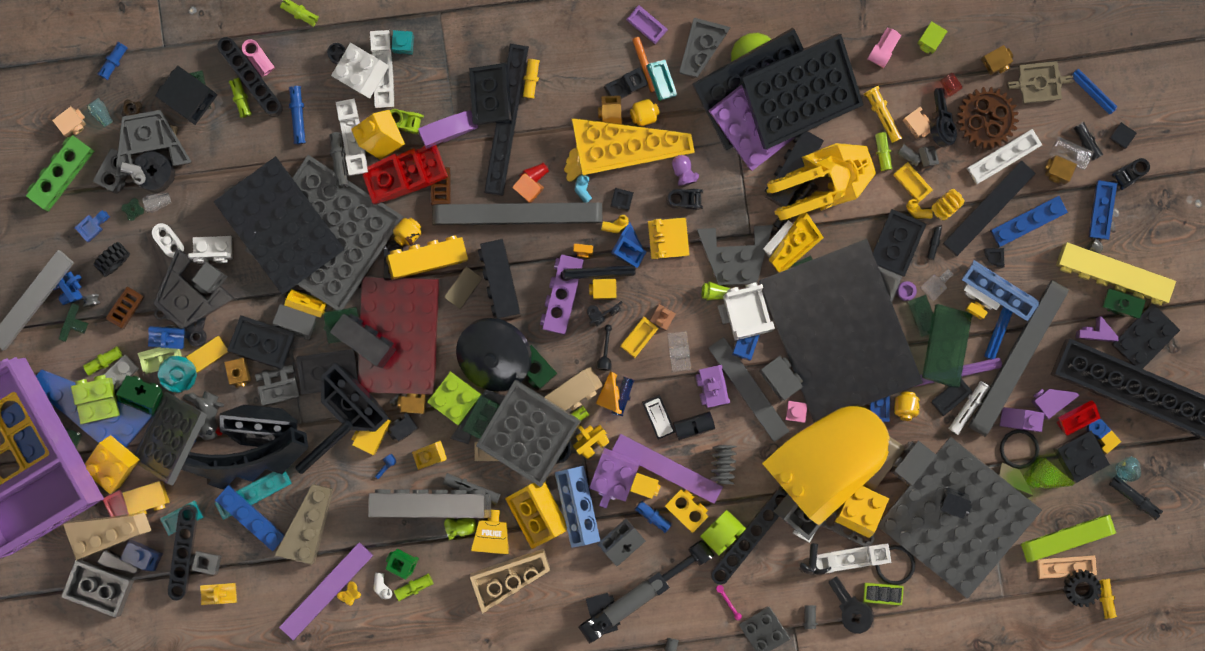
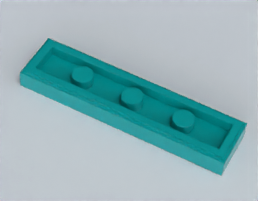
[215,471,292,520]

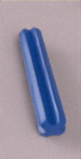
[1071,69,1117,114]
[984,306,1013,359]

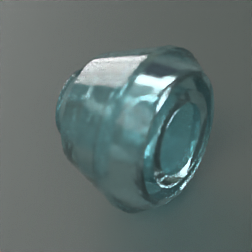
[1115,457,1141,482]

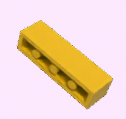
[386,236,468,280]

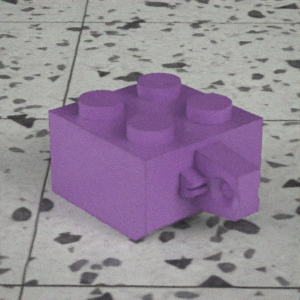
[695,365,730,409]
[589,448,640,508]

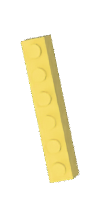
[1056,242,1176,306]

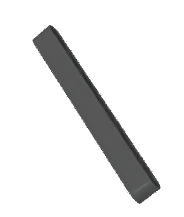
[432,202,603,225]
[968,280,1069,437]

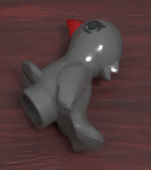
[183,391,224,440]

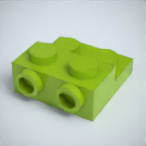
[71,375,120,424]

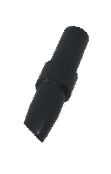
[927,225,942,260]

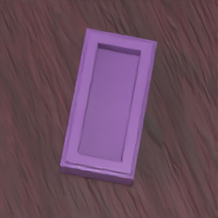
[626,5,668,45]

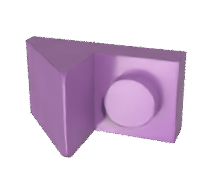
[1076,316,1118,342]

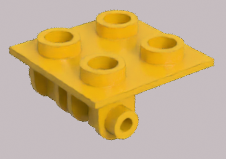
[648,218,689,259]

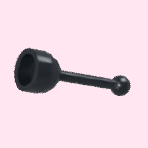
[596,324,612,371]

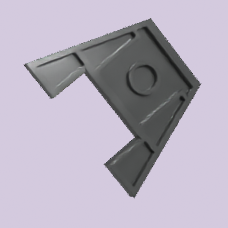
[115,110,192,177]
[697,225,773,286]

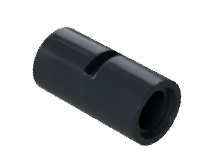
[673,411,715,440]

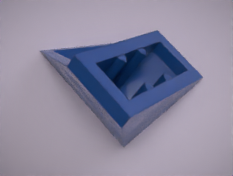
[612,221,647,268]

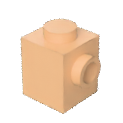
[52,106,86,138]

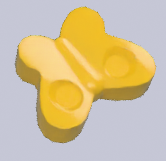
[337,581,361,606]

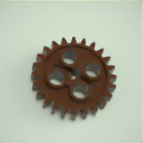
[956,87,1019,149]

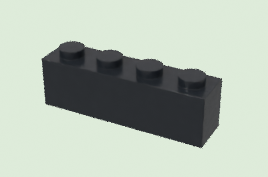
[765,131,824,207]

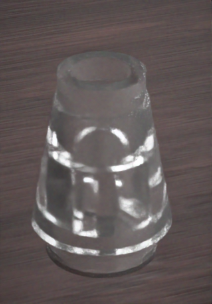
[142,192,172,213]

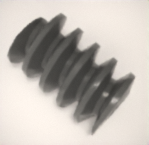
[710,445,737,484]

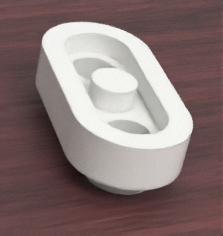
[152,223,184,258]

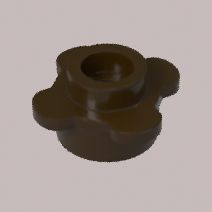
[121,99,142,116]

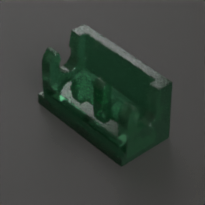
[463,395,500,439]

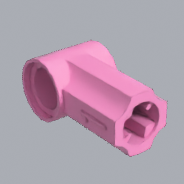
[868,27,901,68]
[242,39,275,77]

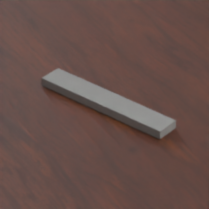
[0,250,74,350]

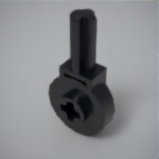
[930,88,957,148]
[829,576,874,634]

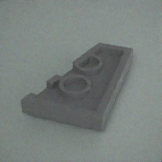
[679,18,731,78]

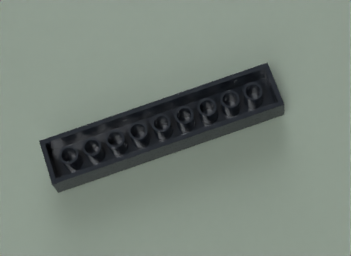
[1050,338,1205,440]

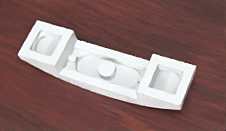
[370,30,394,108]
[336,99,368,176]
[816,543,892,573]

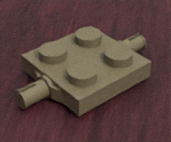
[1007,61,1073,104]

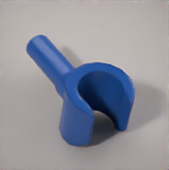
[375,454,396,479]

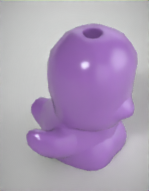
[672,155,699,186]

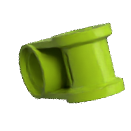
[390,109,424,135]

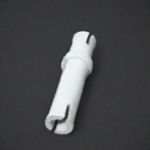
[948,381,991,435]

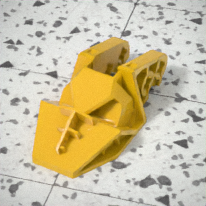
[766,143,876,220]

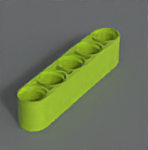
[1021,514,1116,562]

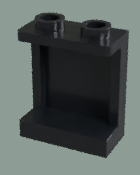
[155,65,218,125]

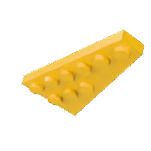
[571,118,695,175]

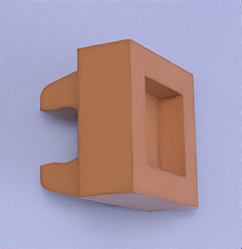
[650,304,676,331]

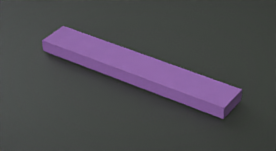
[612,434,723,504]
[279,542,374,640]

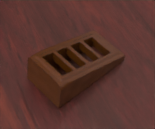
[431,167,451,205]
[105,286,144,329]

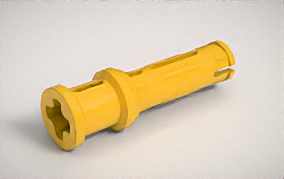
[864,86,903,143]

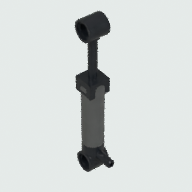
[578,539,714,644]

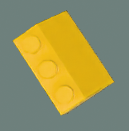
[505,483,567,549]

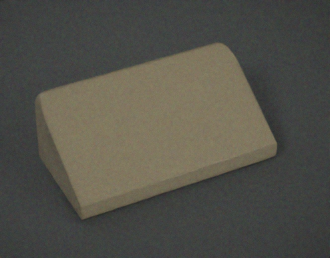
[444,266,482,309]

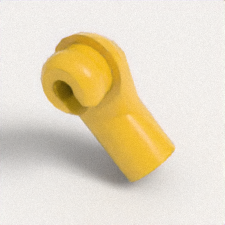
[906,199,933,219]

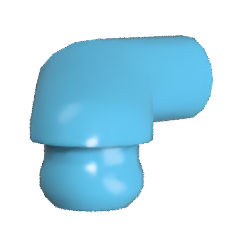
[575,175,592,203]

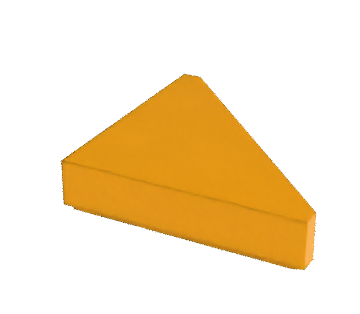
[596,371,622,414]

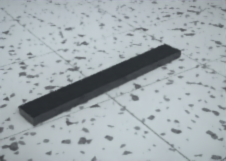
[484,43,529,196]

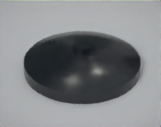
[456,318,532,391]

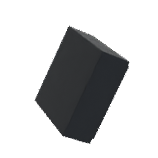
[1109,122,1137,149]
[610,188,634,211]

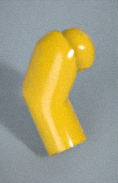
[601,215,629,233]

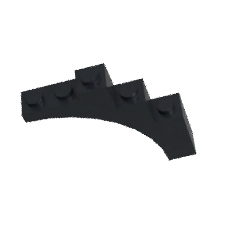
[181,427,308,490]

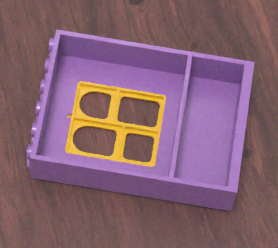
[0,357,104,559]

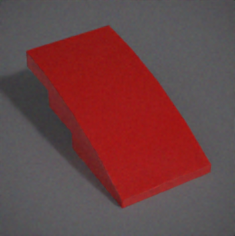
[362,145,448,204]

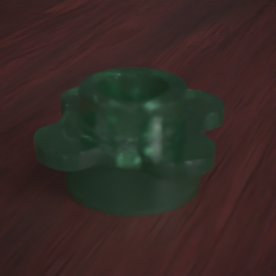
[121,198,144,221]

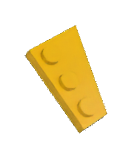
[769,212,824,273]

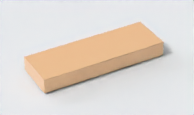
[1036,555,1097,579]

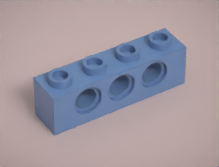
[962,260,1039,321]
[555,466,600,548]

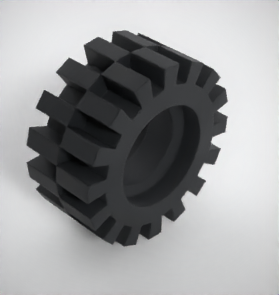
[94,242,130,277]
[1063,569,1101,607]

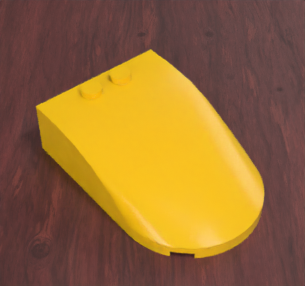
[762,406,890,525]

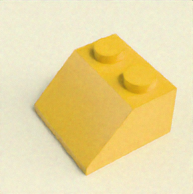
[351,110,405,160]

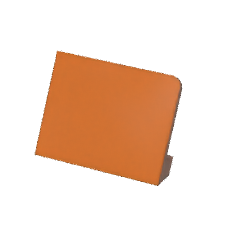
[512,174,544,202]

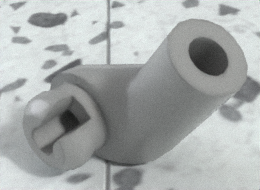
[120,162,146,185]

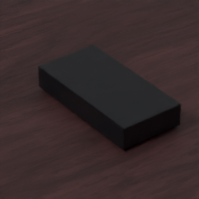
[931,377,973,416]

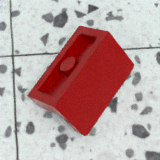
[1056,400,1101,436]

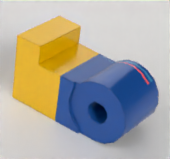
[1086,419,1121,454]

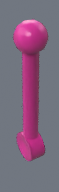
[716,585,742,620]

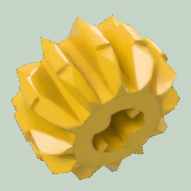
[931,189,965,220]

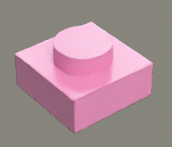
[786,401,807,423]

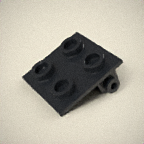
[587,301,623,327]

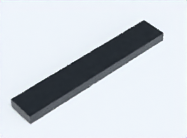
[943,161,1036,256]

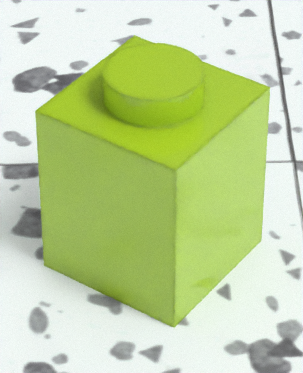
[917,21,948,54]

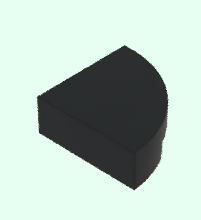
[984,248,1005,268]

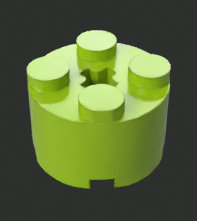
[700,510,746,555]

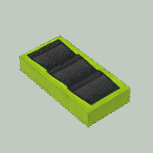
[863,582,904,605]

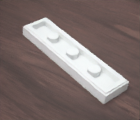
[967,129,1042,185]

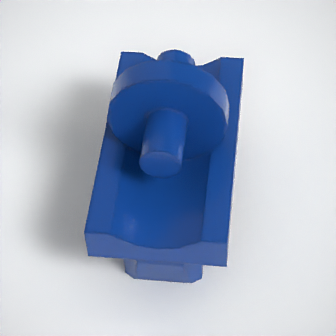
[53,272,83,305]
[148,326,184,349]

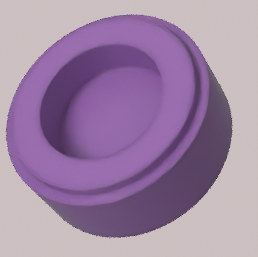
[897,281,917,301]

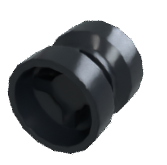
[327,43,346,65]

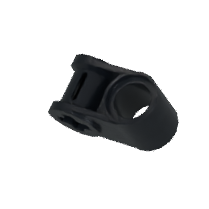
[1111,158,1150,191]
[666,189,703,210]

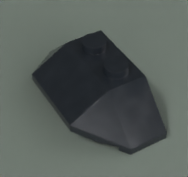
[321,363,389,432]
[220,405,298,447]

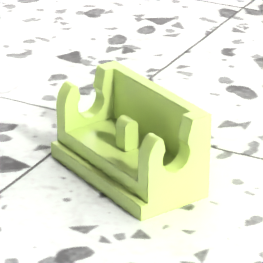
[138,347,182,374]

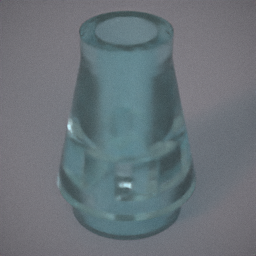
[87,98,113,128]

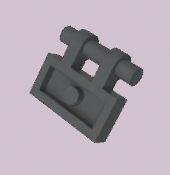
[255,365,300,406]

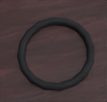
[1000,429,1040,469]
[876,545,915,585]

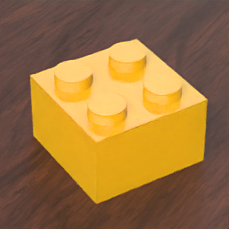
[85,435,140,494]
[834,486,889,538]

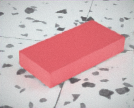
[102,490,129,517]

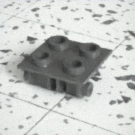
[739,606,791,651]

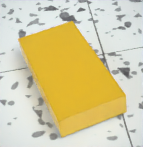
[893,162,933,203]
[620,317,659,358]
[186,336,229,373]

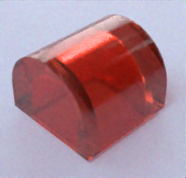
[940,73,962,97]

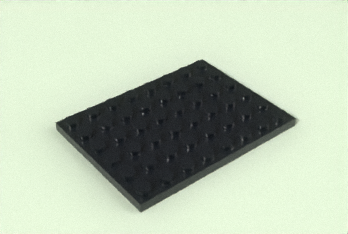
[759,239,923,423]

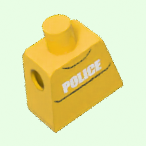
[471,509,509,554]

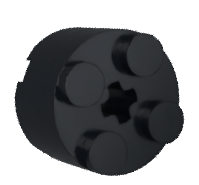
[134,152,175,193]

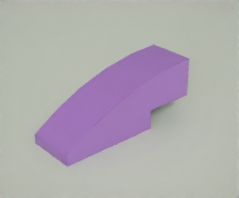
[418,110,478,149]

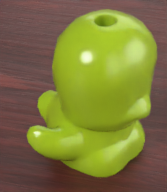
[444,518,477,540]

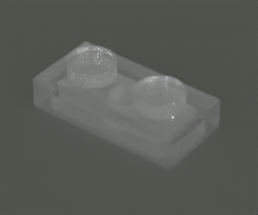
[1049,137,1093,170]

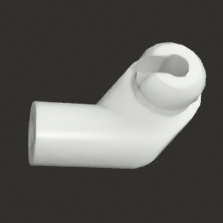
[373,572,392,599]

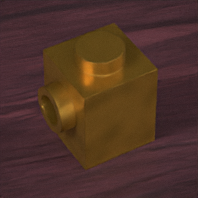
[981,45,1013,76]
[598,96,622,125]
[1044,155,1077,184]
[224,358,251,388]

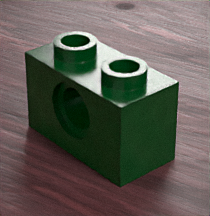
[527,345,557,389]

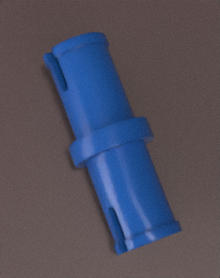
[97,42,128,80]
[634,500,672,533]

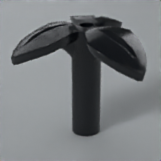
[799,543,831,575]

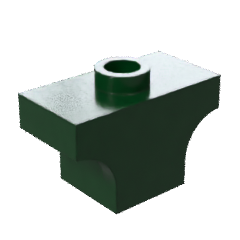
[1102,289,1146,319]

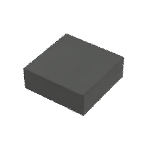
[919,146,939,167]

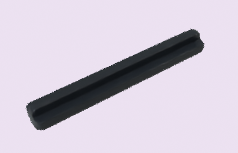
[563,265,636,279]
[295,420,353,474]

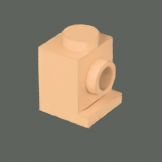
[903,107,931,139]

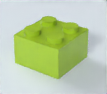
[428,371,482,426]

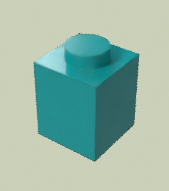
[392,30,414,55]

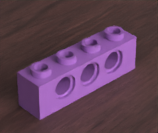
[540,254,584,335]

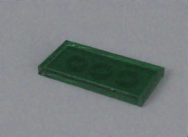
[922,304,972,388]

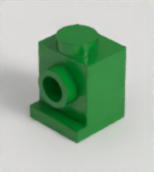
[386,549,419,580]

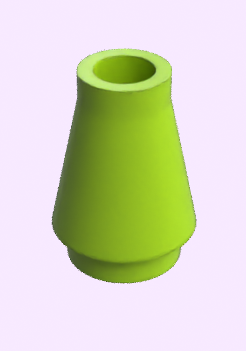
[701,282,730,301]

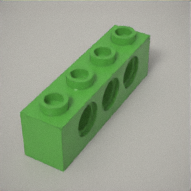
[26,135,95,212]

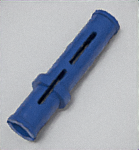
[289,86,306,144]

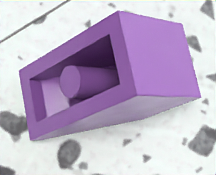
[1031,389,1079,419]
[999,407,1044,432]

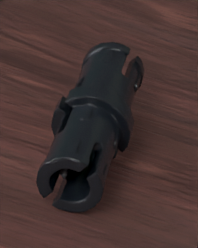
[1073,122,1103,161]

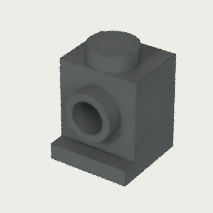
[190,551,222,575]

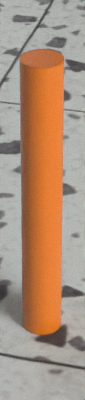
[632,37,655,93]

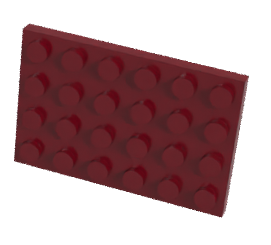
[358,277,439,395]

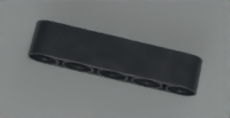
[217,37,283,117]
[168,504,198,601]

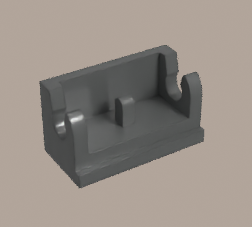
[272,304,316,340]

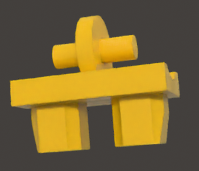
[573,424,609,459]
[200,583,237,605]

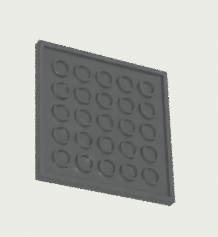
[245,155,404,313]
[878,436,1042,599]

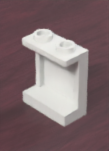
[723,283,775,341]

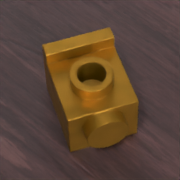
[398,393,427,414]

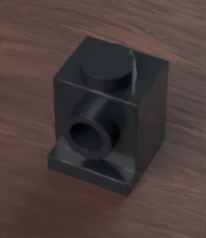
[387,412,419,442]

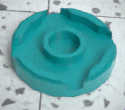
[157,356,197,393]

